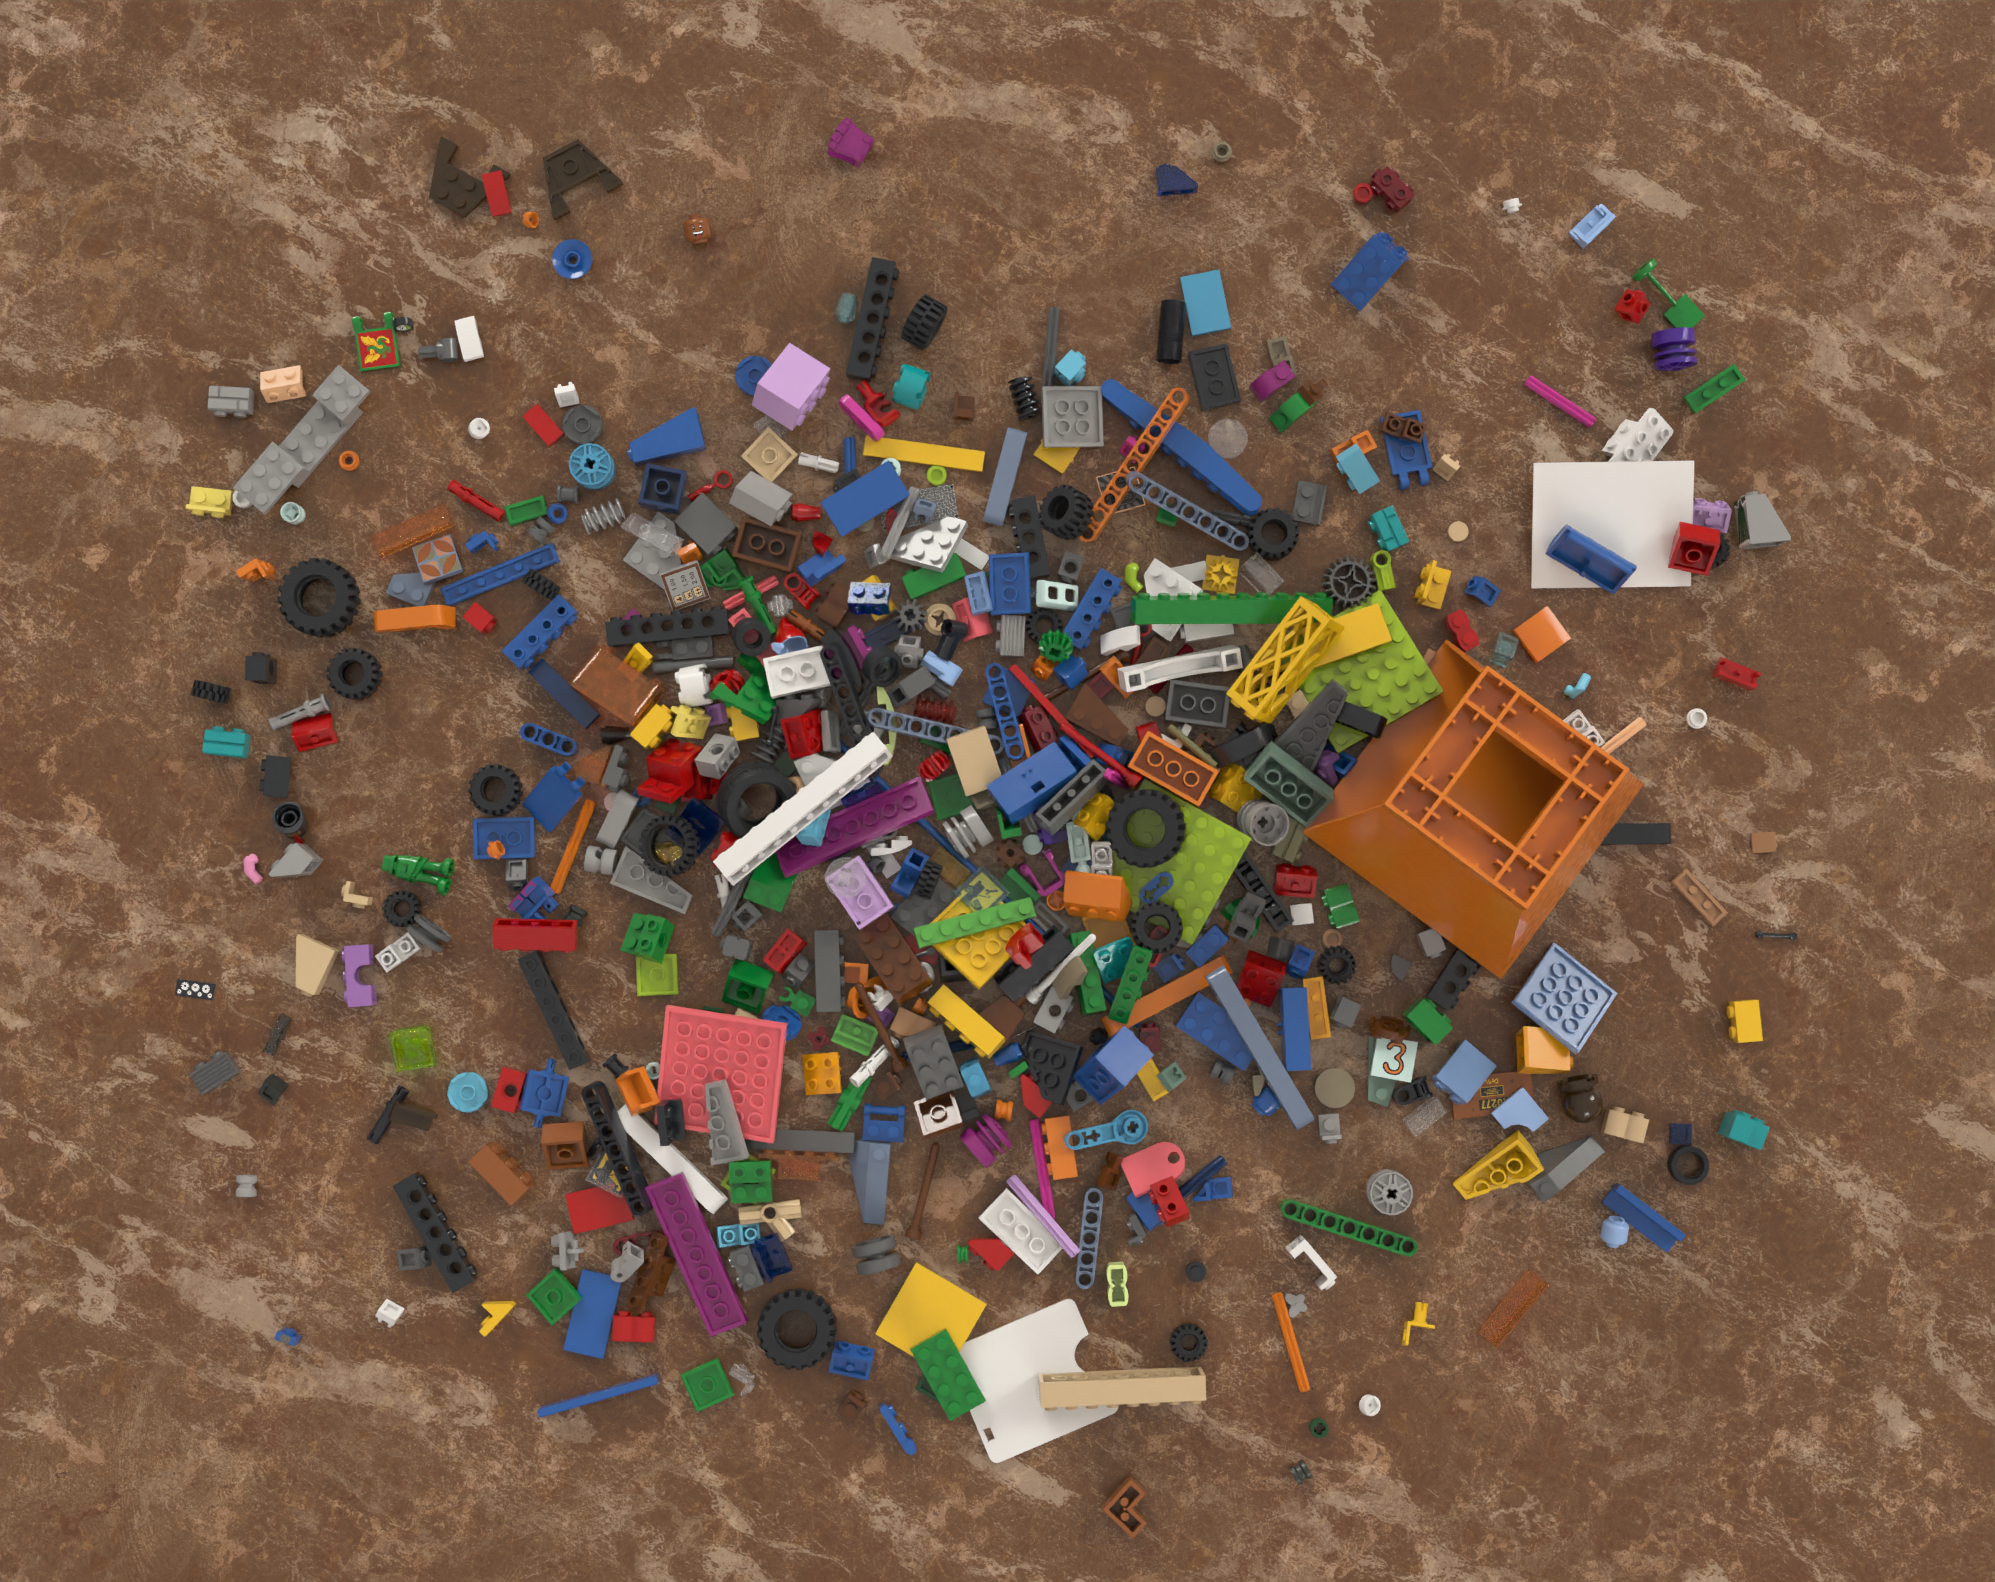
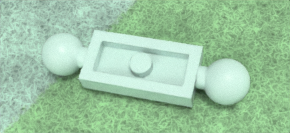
[1066,808,1092,873]

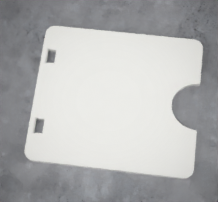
[960,1299,1118,1463]

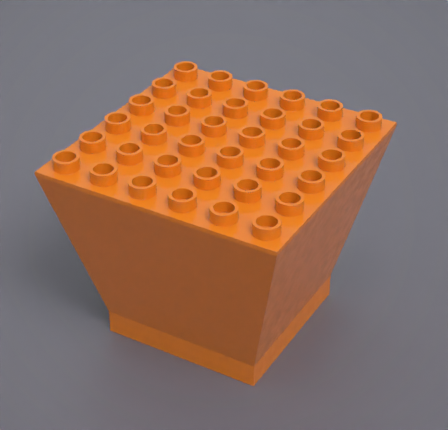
[1302,639,1645,979]

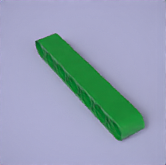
[1280,1198,1418,1256]

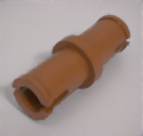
[786,609,826,642]

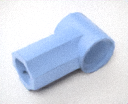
[920,650,963,687]

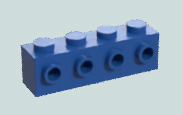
[1063,568,1122,651]
[502,594,579,670]

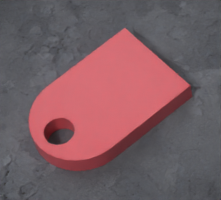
[1121,1142,1185,1198]

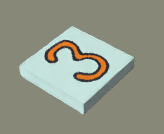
[1370,1038,1418,1083]

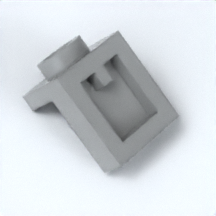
[1317,1113,1342,1144]

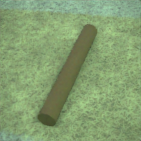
[1166,724,1218,768]

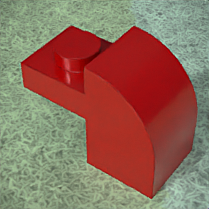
[1005,922,1044,970]

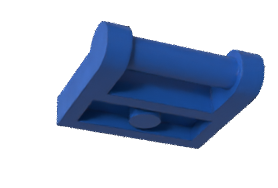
[862,1103,905,1142]

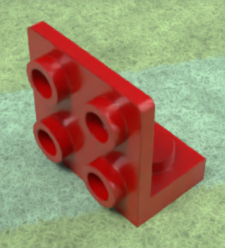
[780,708,823,759]
[1236,950,1287,1007]

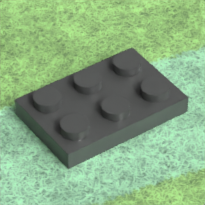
[891,878,959,936]

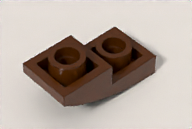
[1379,412,1427,444]

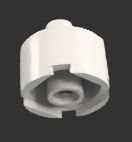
[675,664,713,708]

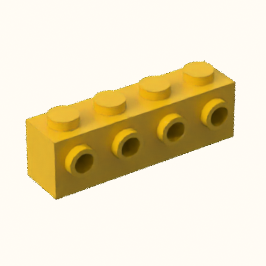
[927,984,1005,1059]

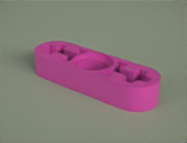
[838,394,885,442]

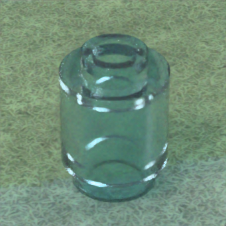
[834,292,858,324]

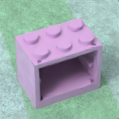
[752,343,830,431]
[825,856,895,930]

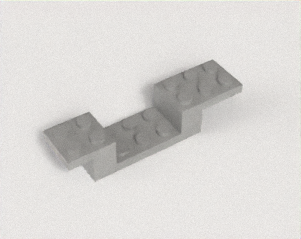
[233,365,371,515]

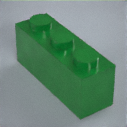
[901,553,966,602]

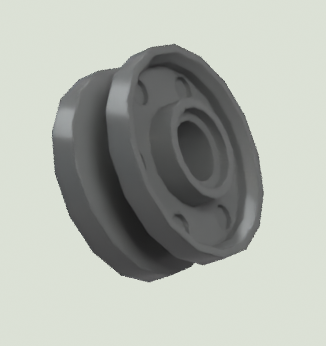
[406,914,452,953]

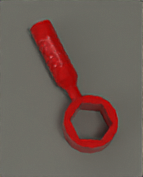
[688,470,733,502]
[1130,624,1152,665]

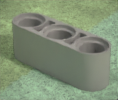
[596,790,639,849]

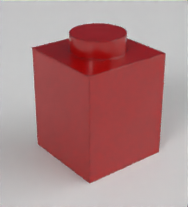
[462,602,497,635]

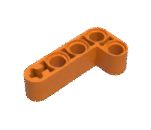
[373,605,456,633]

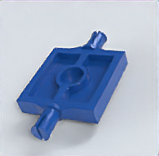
[520,1058,569,1128]

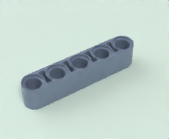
[983,427,1028,527]
[1075,1187,1103,1289]

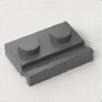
[1292,480,1327,526]

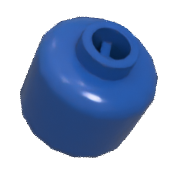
[1252,1086,1281,1116]

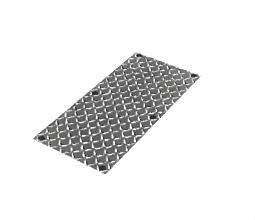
[881,484,959,532]

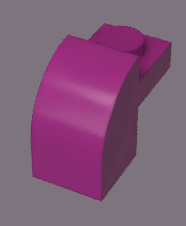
[1249,360,1296,404]

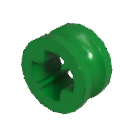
[957,1245,968,1264]

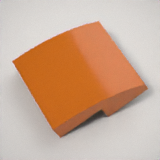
[1513,606,1571,663]

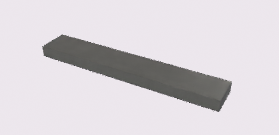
[744,1129,855,1153]

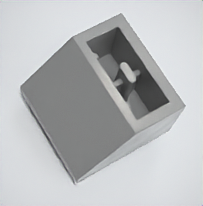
[269,843,324,878]

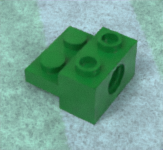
[620,913,675,964]
[729,1159,773,1203]

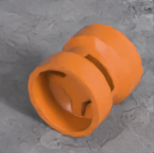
[1046,890,1065,911]

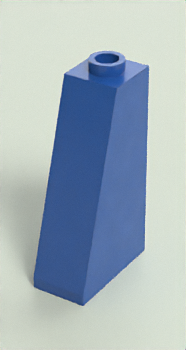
[627,407,707,466]

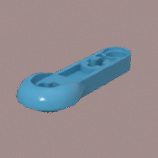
[1064,1110,1148,1150]

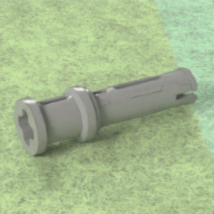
[269,693,332,731]

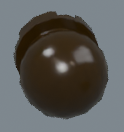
[1557,1074,1603,1123]

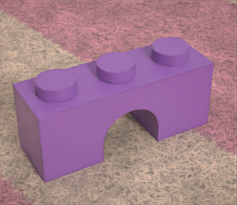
[341,944,377,1007]

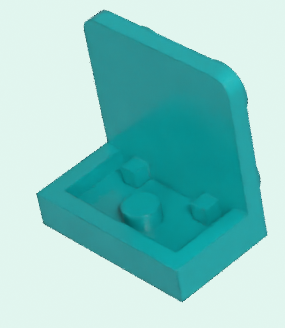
[1093,936,1134,984]

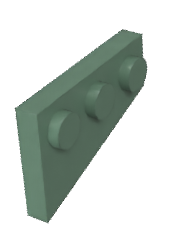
[1367,1036,1397,1107]

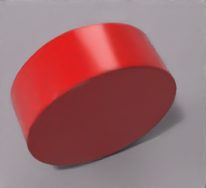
[1352,183,1373,204]

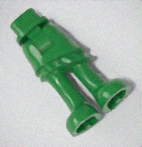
[382,854,454,896]

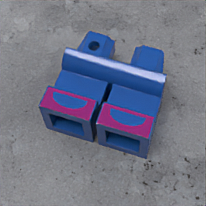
[507,876,559,919]

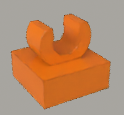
[677,540,703,564]

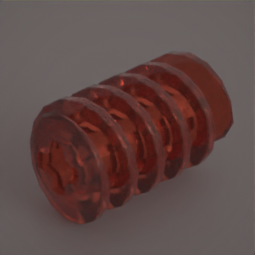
[914,694,957,726]

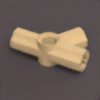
[738,1199,802,1242]

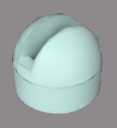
[646,1062,660,1079]

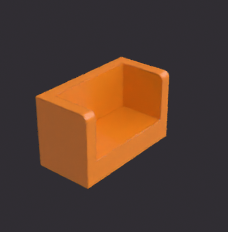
[615,1066,660,1116]

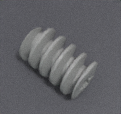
[581,498,626,534]

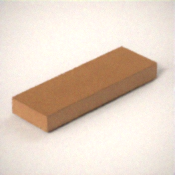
[1670,868,1728,927]

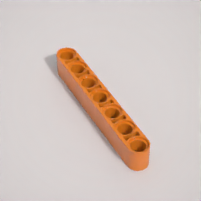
[1101,955,1233,1037]

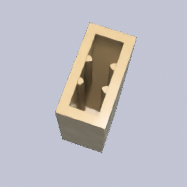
[296,934,339,997]

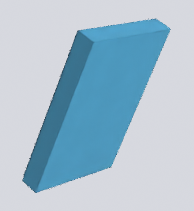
[1180,270,1231,337]

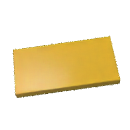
[1302,603,1392,669]

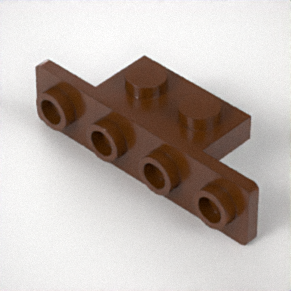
[626,1231,676,1315]

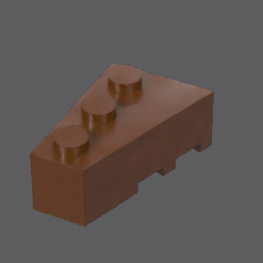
[1066,683,1129,747]

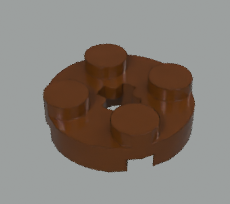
[1369,1016,1411,1044]

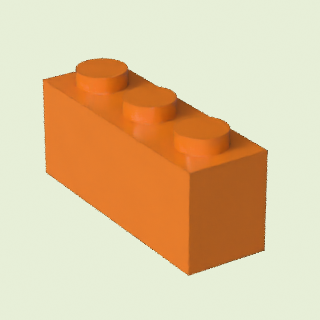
[1041,1114,1078,1180]

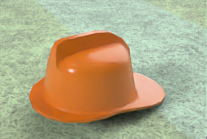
[845,976,888,1019]

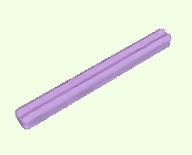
[1006,1175,1080,1258]

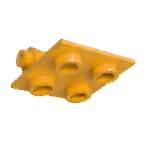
[802,1052,843,1095]

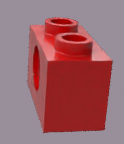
[490,1066,527,1113]

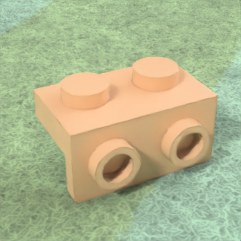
[260,365,306,403]

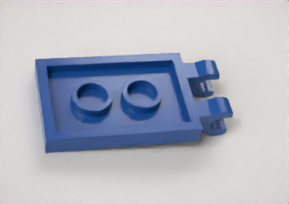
[1380,410,1432,490]
[522,762,585,833]

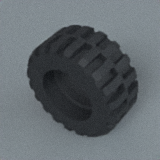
[277,558,361,637]
[1106,789,1186,868]
[757,1288,837,1370]

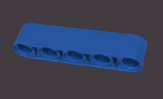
[986,663,1024,761]

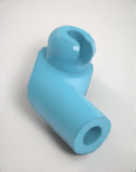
[1564,673,1591,699]

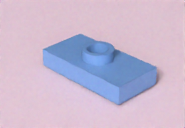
[964,571,993,616]

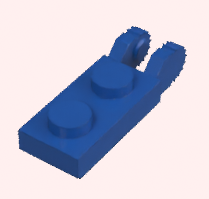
[878,1402,917,1455]

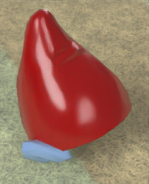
[771,617,809,655]

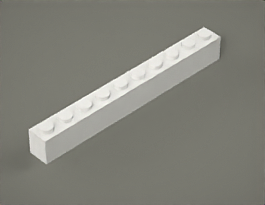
[713,732,893,886]

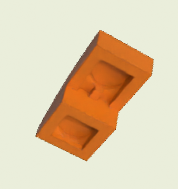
[1330,430,1377,464]

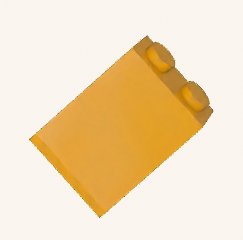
[1516,1026,1573,1074]

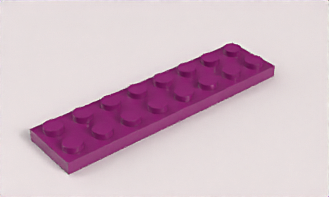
[776,776,935,878]
[645,1172,749,1337]

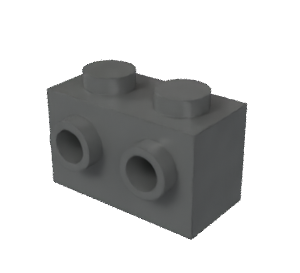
[728,1244,766,1292]

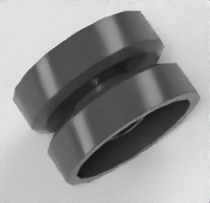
[851,1235,901,1276]

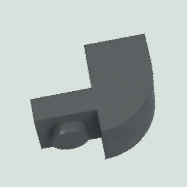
[1227,892,1266,942]

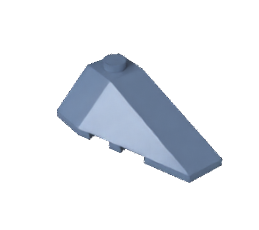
[849,1140,891,1225]

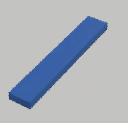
[440,543,561,606]
[537,1373,660,1418]

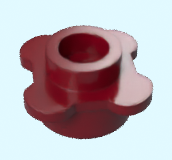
[807,1027,831,1051]

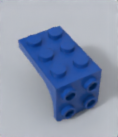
[1330,232,1409,311]

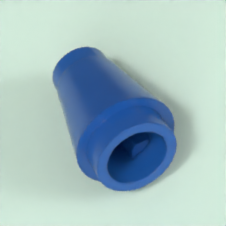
[993,1042,1024,1066]

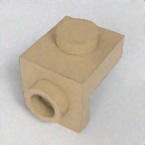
[341,881,373,909]

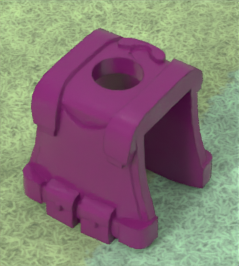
[827,117,874,168]
[1018,847,1065,896]

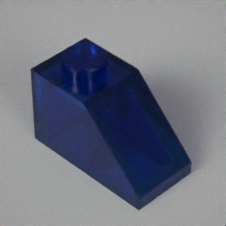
[1155,164,1198,197]

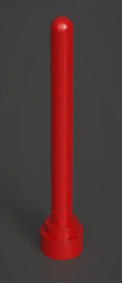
[1060,723,1144,789]

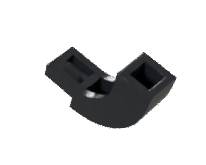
[1209,722,1278,769]

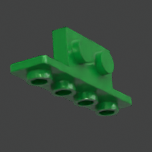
[1108,945,1153,1024]

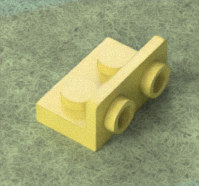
[186,486,234,518]
[670,705,712,739]

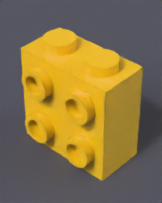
[630,704,675,751]

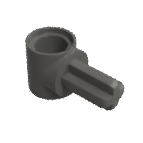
[418,338,458,362]

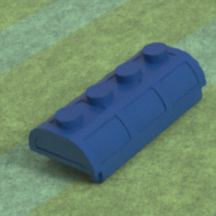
[1545,524,1637,595]

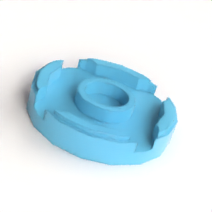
[447,1072,489,1113]

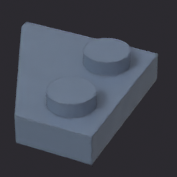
[386,573,436,606]

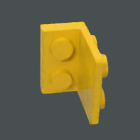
[1415,560,1451,610]

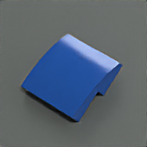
[1126,1192,1164,1231]

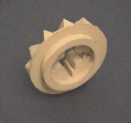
[924,603,956,636]

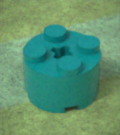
[892,363,931,410]

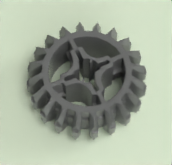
[1321,555,1377,610]

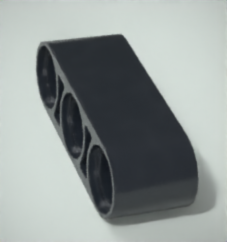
[1335,701,1388,739]

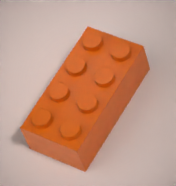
[1127,731,1219,808]

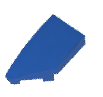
[1193,1176,1233,1201]

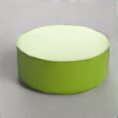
[927,465,947,486]

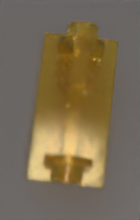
[654,841,682,867]

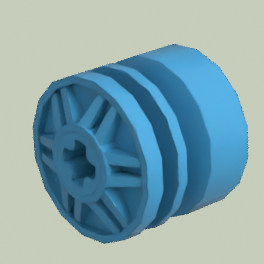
[569,443,616,491]

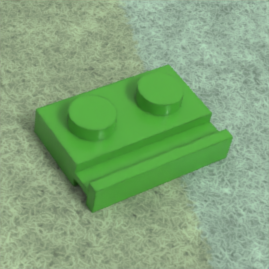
[831,1013,878,1056]

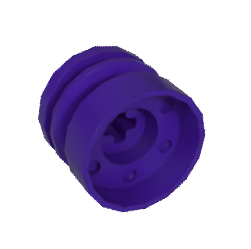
[1651,327,1698,371]

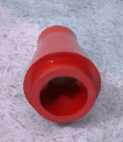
[791,503,820,522]

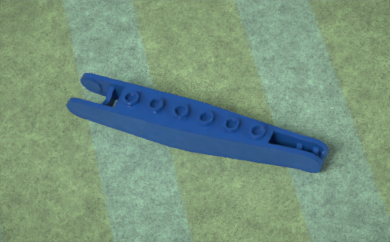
[1101,379,1262,516]

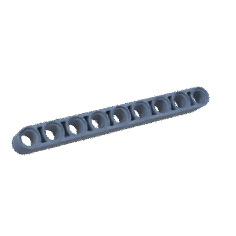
[1205,965,1315,1131]

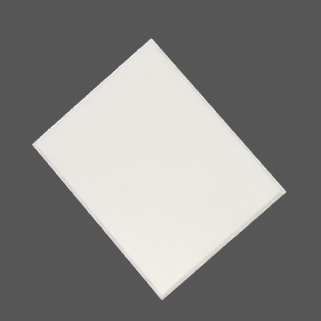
[1531,461,1694,588]

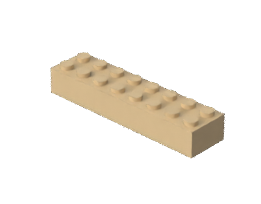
[1038,1366,1206,1411]

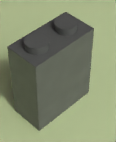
[674,492,738,557]

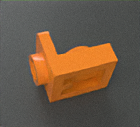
[1030,655,1060,682]

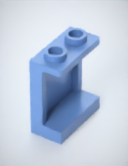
[1431,1039,1496,1105]

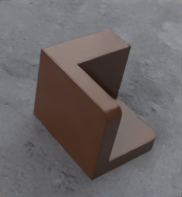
[953,392,975,421]

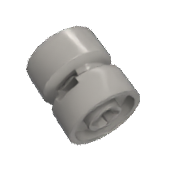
[584,845,618,876]

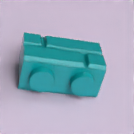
[1368,505,1410,553]
[202,726,251,759]

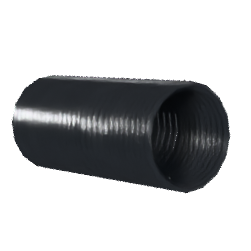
[1156,299,1186,364]

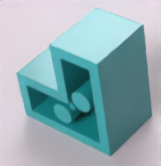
[1718,1110,1770,1150]

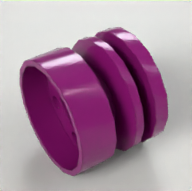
[959,1113,1013,1168]

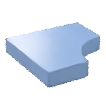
[1490,1087,1549,1132]

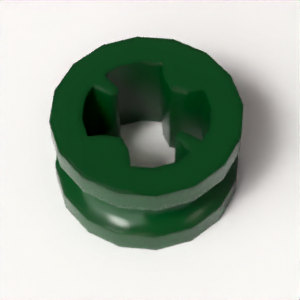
[1309,1418,1329,1438]

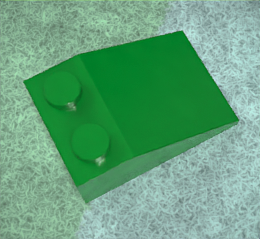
[743,852,798,913]

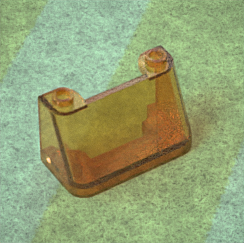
[568,644,666,728]

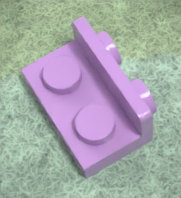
[1693,498,1732,533]

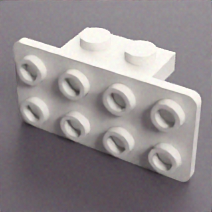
[1602,408,1673,462]

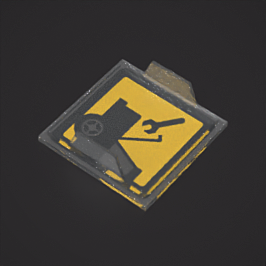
[585,1151,641,1199]

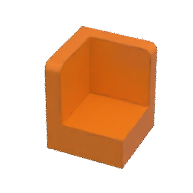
[844,962,870,984]

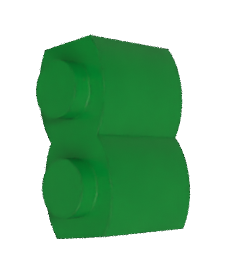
[1321,883,1360,929]

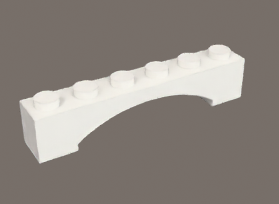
[1117,644,1243,692]

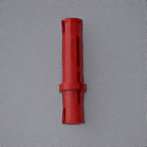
[447,479,505,522]

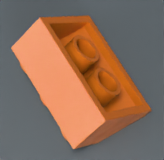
[1063,870,1132,922]

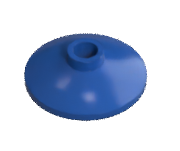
[552,239,593,279]

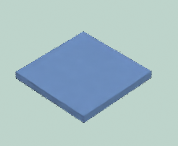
[1511,942,1618,1054]

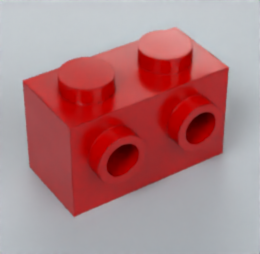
[1148,1176,1189,1228]

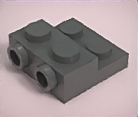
[601,745,631,793]

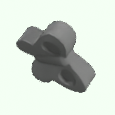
[1284,1293,1307,1318]

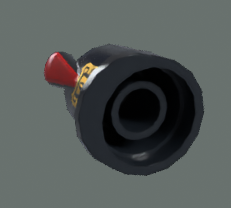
[272,802,308,844]

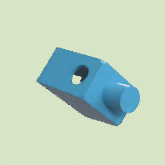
[959,1057,993,1100]

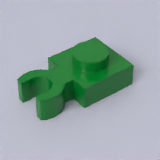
[779,986,816,1017]

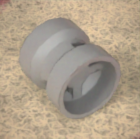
[236,1175,257,1197]

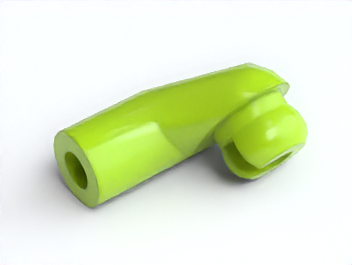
[1124,562,1144,593]

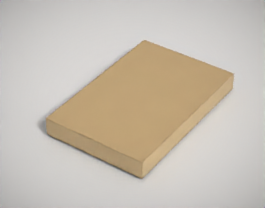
[946,725,1002,796]

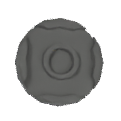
[563,405,603,445]

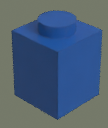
[1053,654,1089,691]

